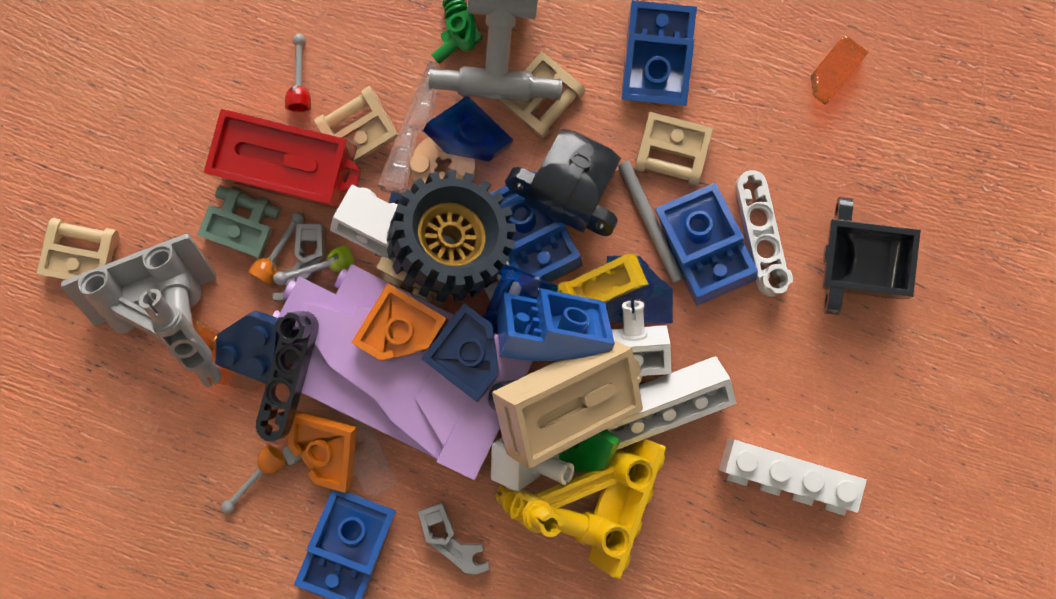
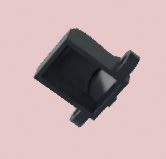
[505,129,621,236]
[823,197,921,315]

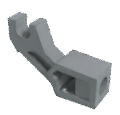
[273,224,327,301]
[418,502,490,575]

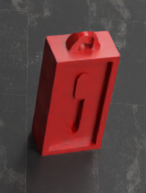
[203,109,361,209]

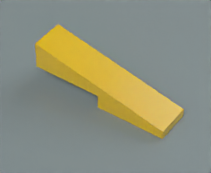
[531,254,649,303]

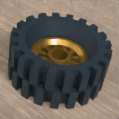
[386,170,516,302]

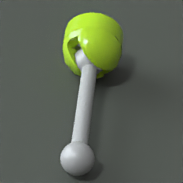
[274,245,355,285]

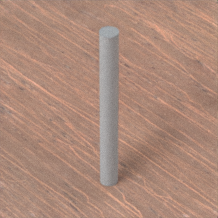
[618,160,684,284]

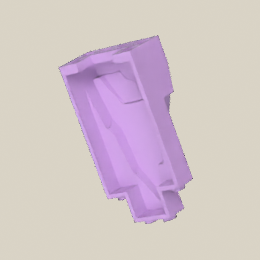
[272,264,533,480]

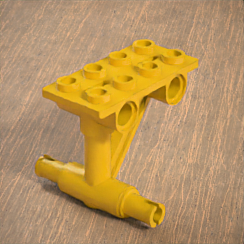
[496,439,666,579]

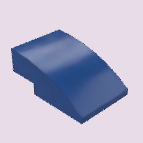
[621,0,697,106]
[490,171,583,294]
[655,183,758,306]
[496,289,615,361]
[294,489,396,599]

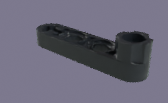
[256,311,319,442]

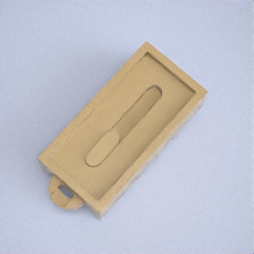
[492,341,643,469]

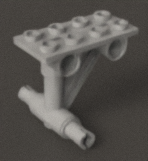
[428,0,562,102]
[61,234,222,387]

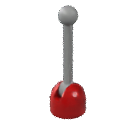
[285,34,311,112]

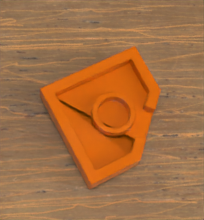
[351,283,448,362]
[287,411,357,493]

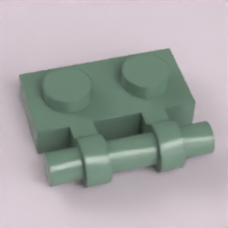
[197,185,281,259]

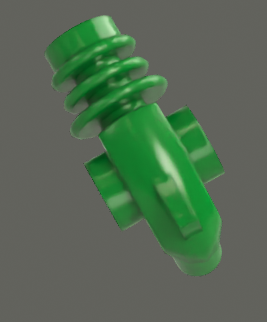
[431,0,483,64]

